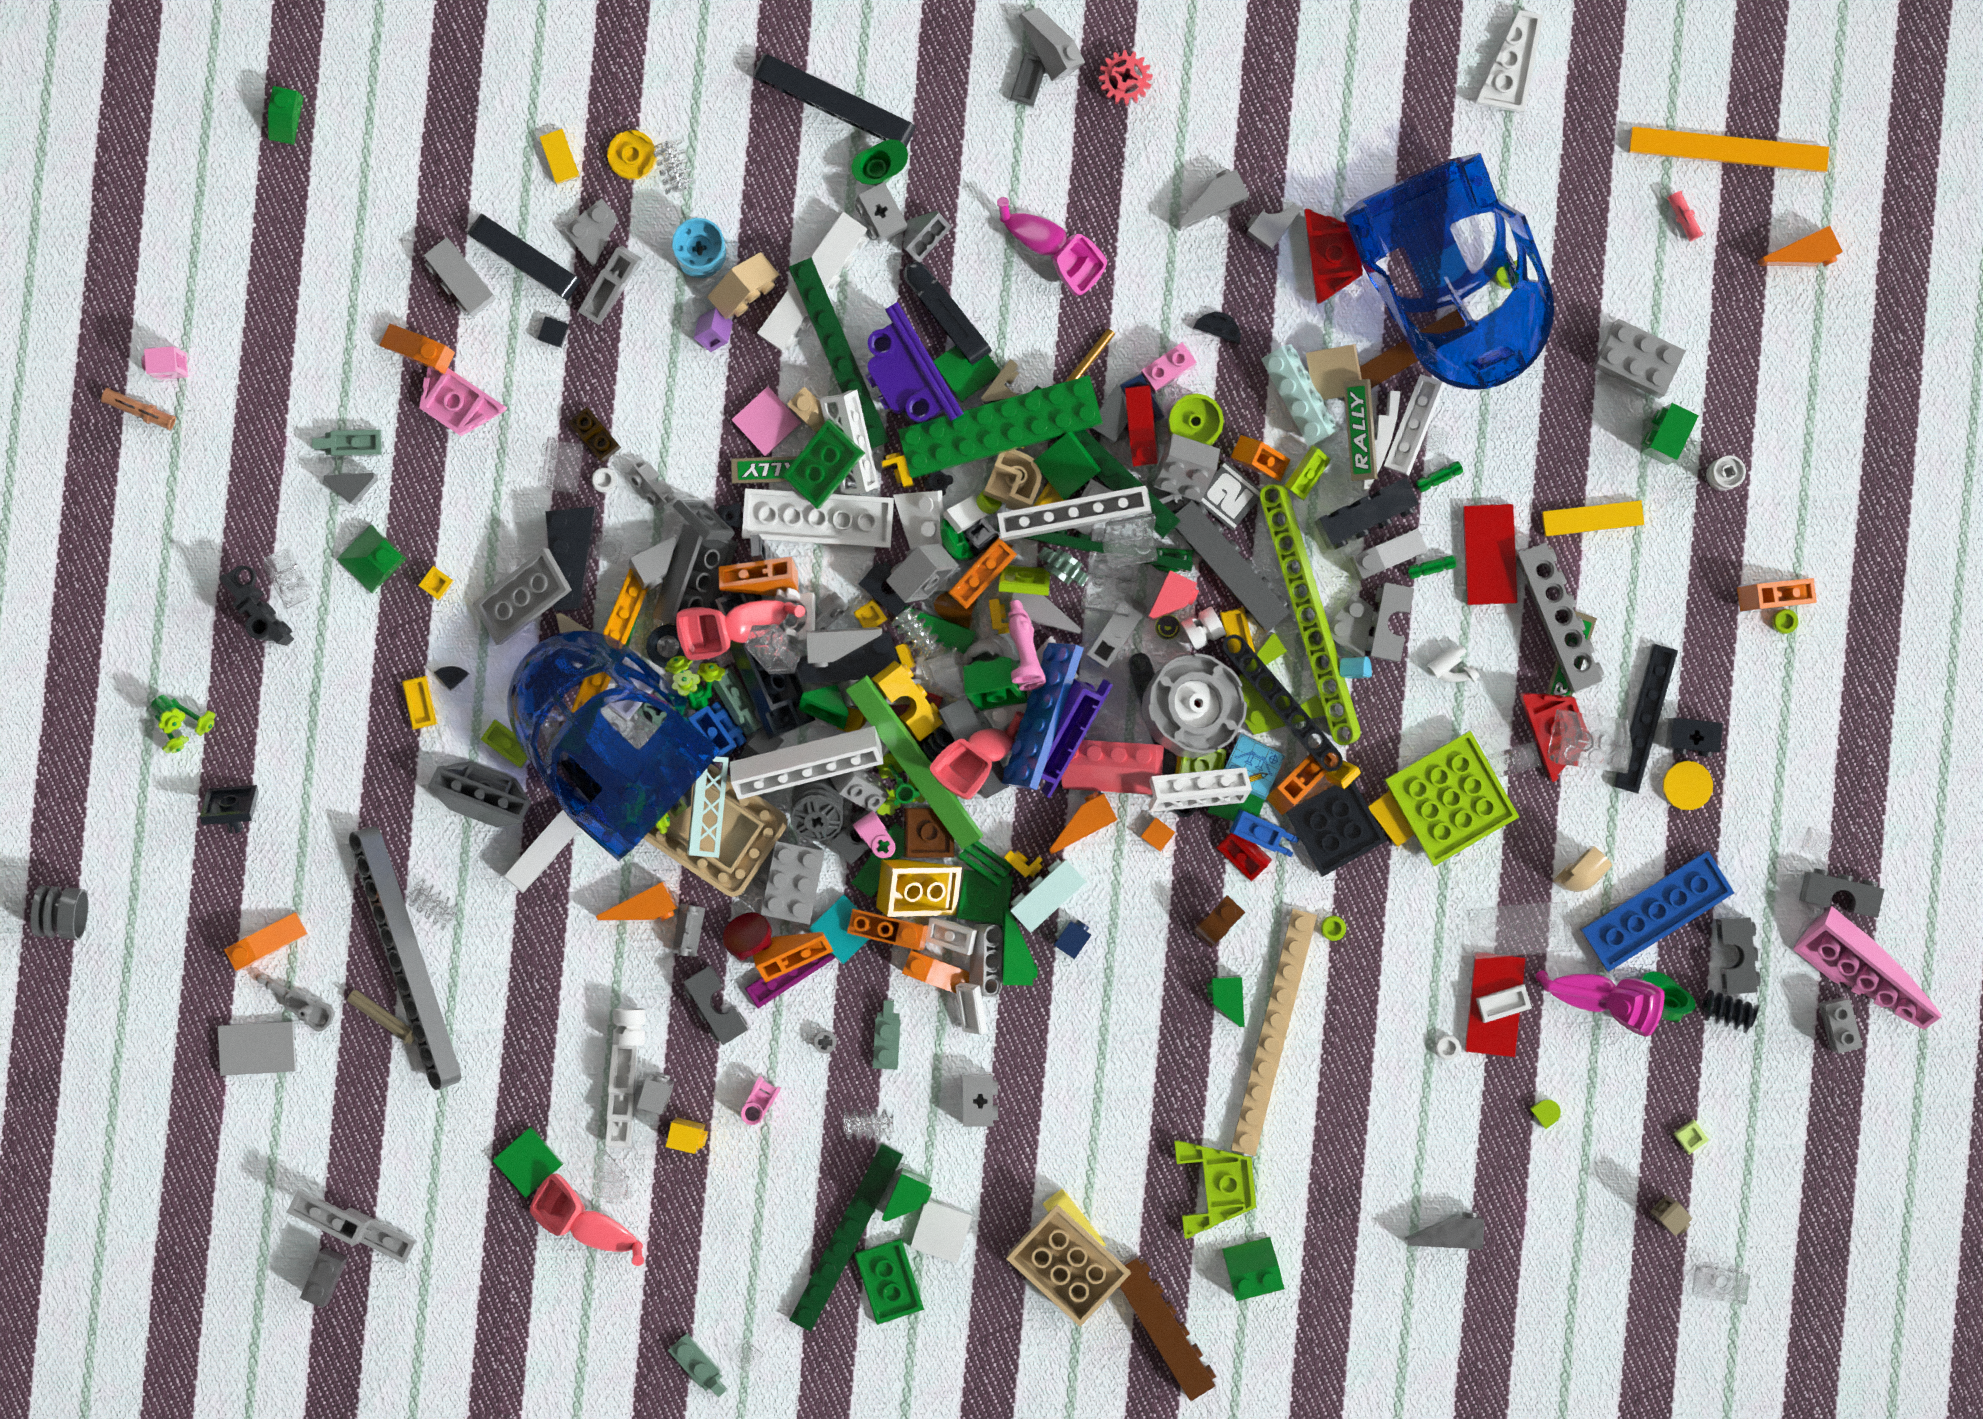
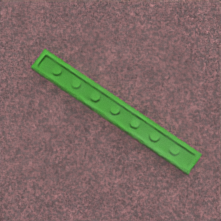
[846,675,983,849]

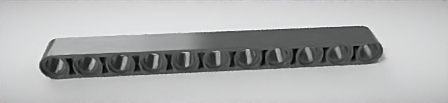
[349,826,461,1090]

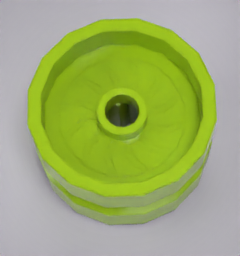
[1167,393,1224,446]

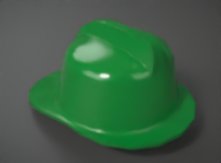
[851,139,908,186]
[1642,972,1696,1023]

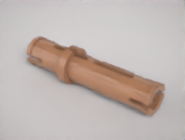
[101,388,176,431]

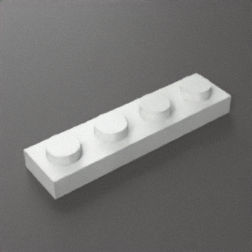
[1384,374,1445,476]

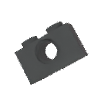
[831,809,888,864]

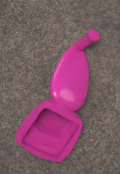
[997,197,1107,296]
[1536,970,1664,1037]

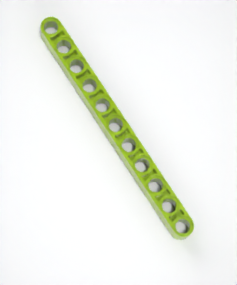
[1260,484,1361,746]

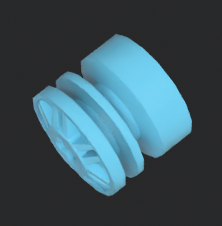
[672,218,726,279]

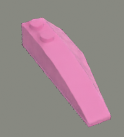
[1793,906,1942,1030]

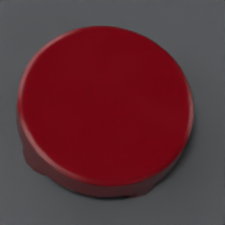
[722,912,772,961]

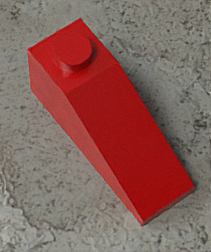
[1125,385,1159,467]

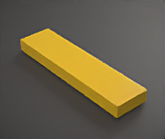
[1542,500,1645,537]

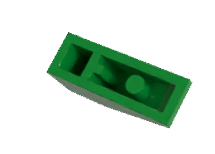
[1002,907,1038,986]

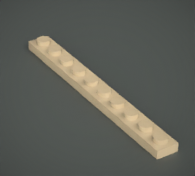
[1231,908,1317,1156]

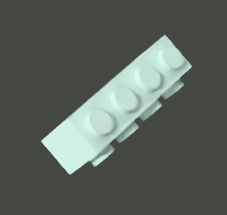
[1261,344,1338,446]

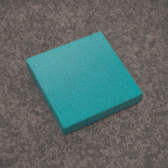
[808,894,869,965]

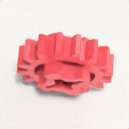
[1099,50,1153,106]

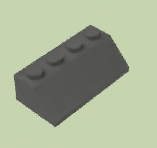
[652,523,738,626]
[939,697,1009,799]

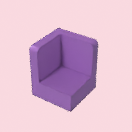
[694,307,733,353]

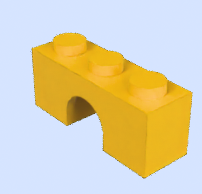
[871,661,943,742]

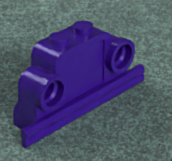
[865,302,964,423]
[1041,678,1113,798]

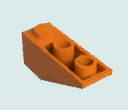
[847,909,928,950]

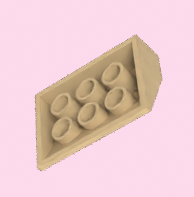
[1006,1204,1131,1327]

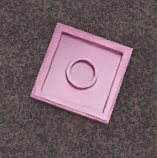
[731,386,802,457]

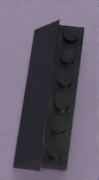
[710,592,816,739]

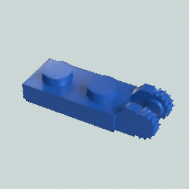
[1229,809,1300,857]

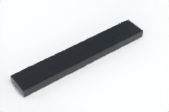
[1613,644,1678,794]

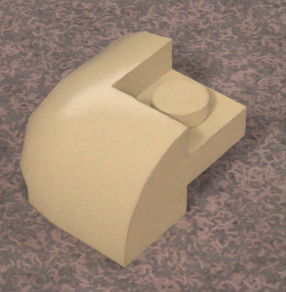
[983,449,1042,510]
[1552,846,1612,892]

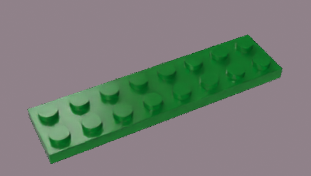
[898,375,1103,478]

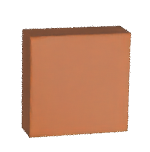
[1140,817,1176,852]

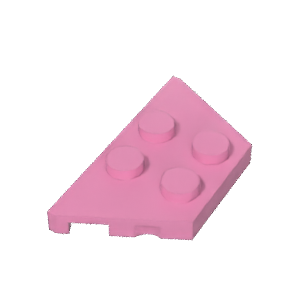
[419,368,507,436]

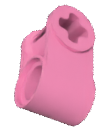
[853,810,895,858]
[741,1076,781,1125]

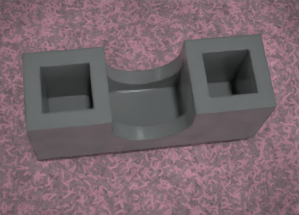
[1799,868,1885,918]
[1716,916,1761,995]
[683,965,750,1045]

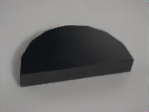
[1192,311,1241,345]

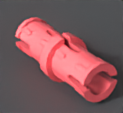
[1667,191,1704,242]

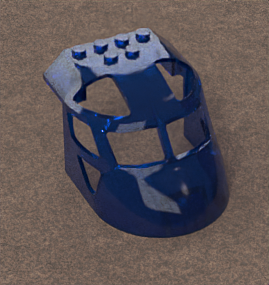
[1343,153,1554,390]
[507,631,721,862]

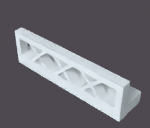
[820,390,879,495]
[1148,767,1252,812]

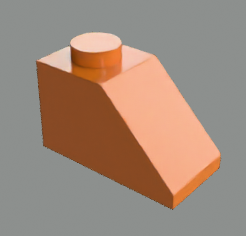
[1231,435,1291,482]

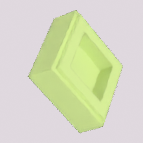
[1673,1119,1709,1155]

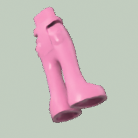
[1008,600,1046,691]

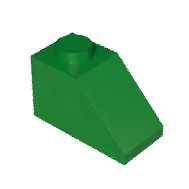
[268,86,304,145]
[1206,976,1245,1027]

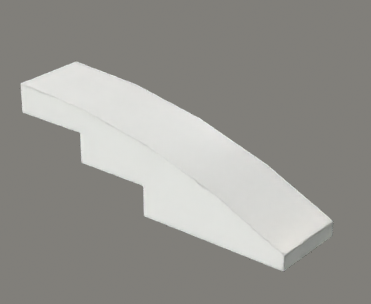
[1361,391,1400,491]
[504,799,591,893]
[605,1044,638,1149]

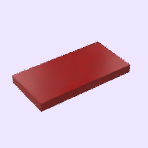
[1463,504,1518,605]
[1464,952,1526,1057]

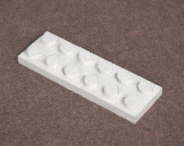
[742,489,894,548]

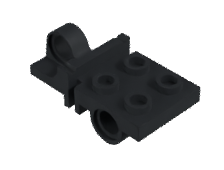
[219,565,294,646]

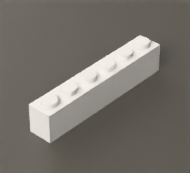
[757,212,869,353]
[997,486,1152,541]
[730,726,883,800]

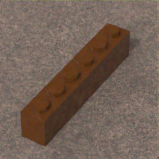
[1120,1254,1217,1402]

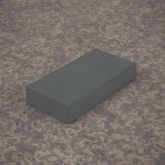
[1010,52,1046,108]

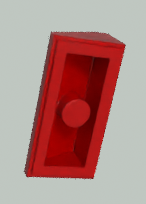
[1216,833,1272,882]

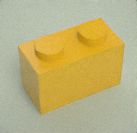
[666,1117,708,1154]

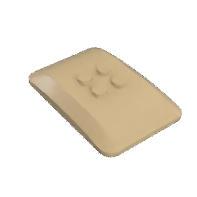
[622,740,788,897]

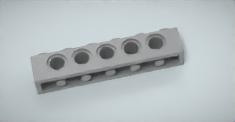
[1516,543,1604,694]

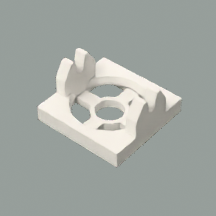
[765,588,816,647]

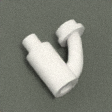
[1427,644,1480,683]

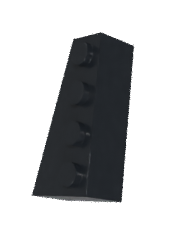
[1314,477,1419,550]
[545,506,598,612]
[794,631,899,684]

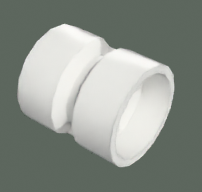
[1706,456,1746,491]
[1180,607,1226,651]
[612,1008,646,1045]

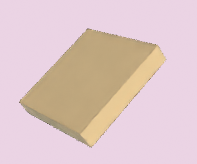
[1306,344,1362,400]

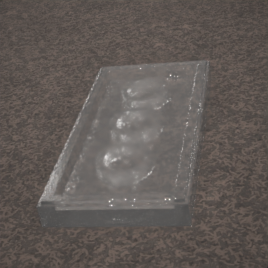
[1468,901,1573,959]

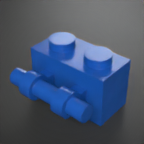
[683,701,747,765]

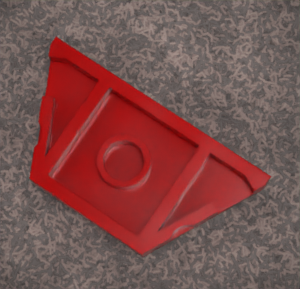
[1304,209,1363,305]
[1519,693,1590,782]

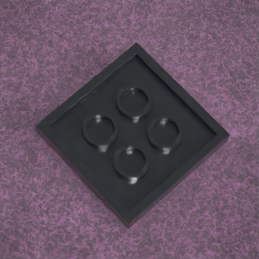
[1286,780,1387,877]

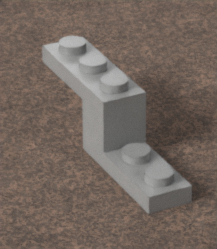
[286,1189,417,1264]

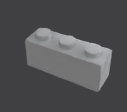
[424,237,496,317]

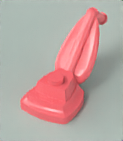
[676,600,805,660]
[930,711,1024,800]
[530,1173,644,1266]

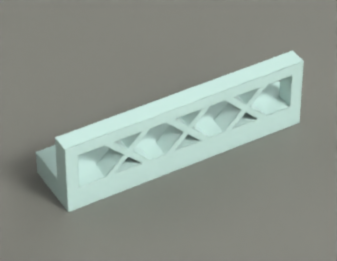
[687,755,729,858]

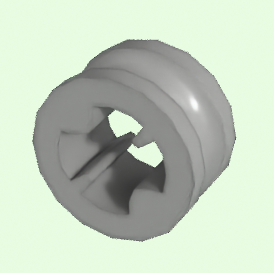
[814,1031,837,1054]

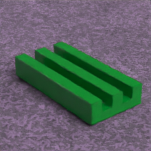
[958,841,1013,887]

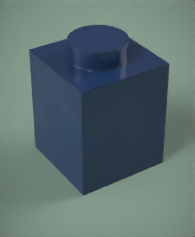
[1054,919,1091,960]

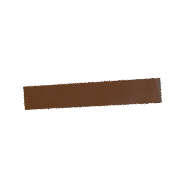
[1342,306,1474,401]

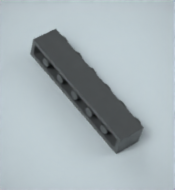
[1174,500,1290,633]

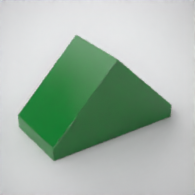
[798,684,849,730]

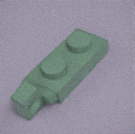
[312,430,382,456]
[712,667,761,736]
[873,1000,901,1070]
[668,1333,727,1398]

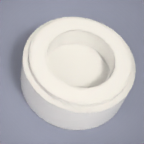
[592,468,617,493]
[1435,1035,1461,1060]

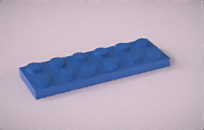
[1002,643,1084,790]
[1580,851,1735,972]

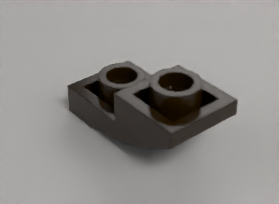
[569,406,621,463]

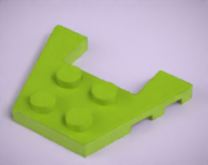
[1238,633,1325,735]
[1174,1140,1257,1239]

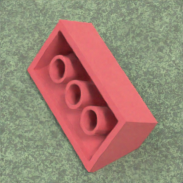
[1061,740,1164,795]

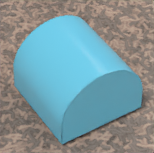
[1340,657,1372,679]

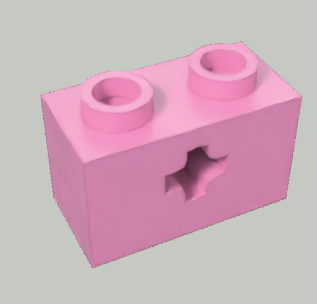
[1141,342,1197,394]
[141,346,188,380]

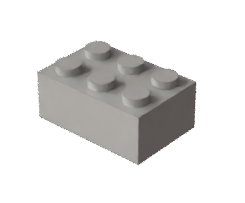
[1592,319,1686,399]
[760,841,825,925]

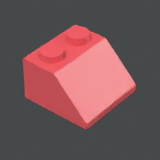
[1147,571,1199,621]

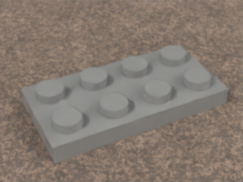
[473,548,572,645]

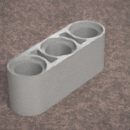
[969,924,1003,997]

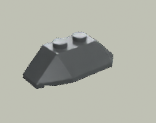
[428,761,531,827]

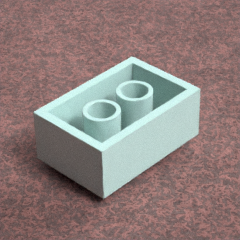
[1010,859,1086,933]

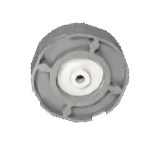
[1142,654,1247,758]

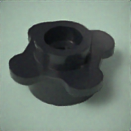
[924,470,954,496]
[717,503,743,528]

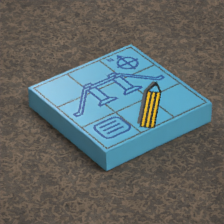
[1224,734,1285,800]

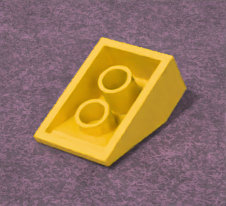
[876,859,962,917]

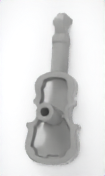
[255,972,335,1032]

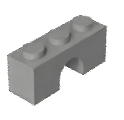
[1365,583,1414,662]

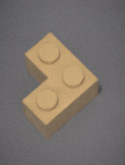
[707,252,780,319]

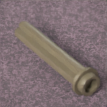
[347,990,415,1046]

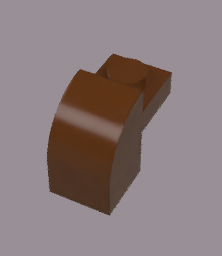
[1192,895,1246,948]

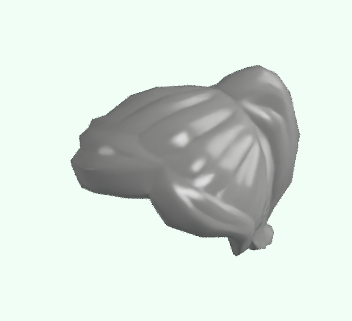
[962,633,1020,666]

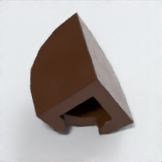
[933,591,978,629]

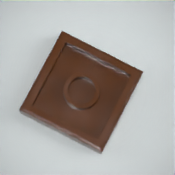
[904,808,954,858]

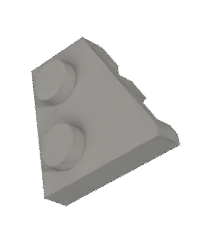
[563,198,618,267]
[1329,593,1374,657]

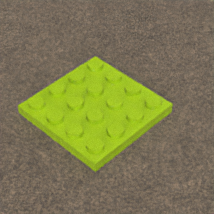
[1384,730,1519,867]

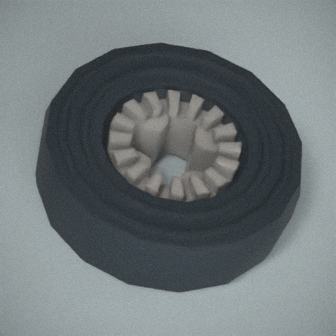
[646,624,687,668]

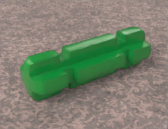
[1416,461,1463,493]
[1407,555,1456,579]

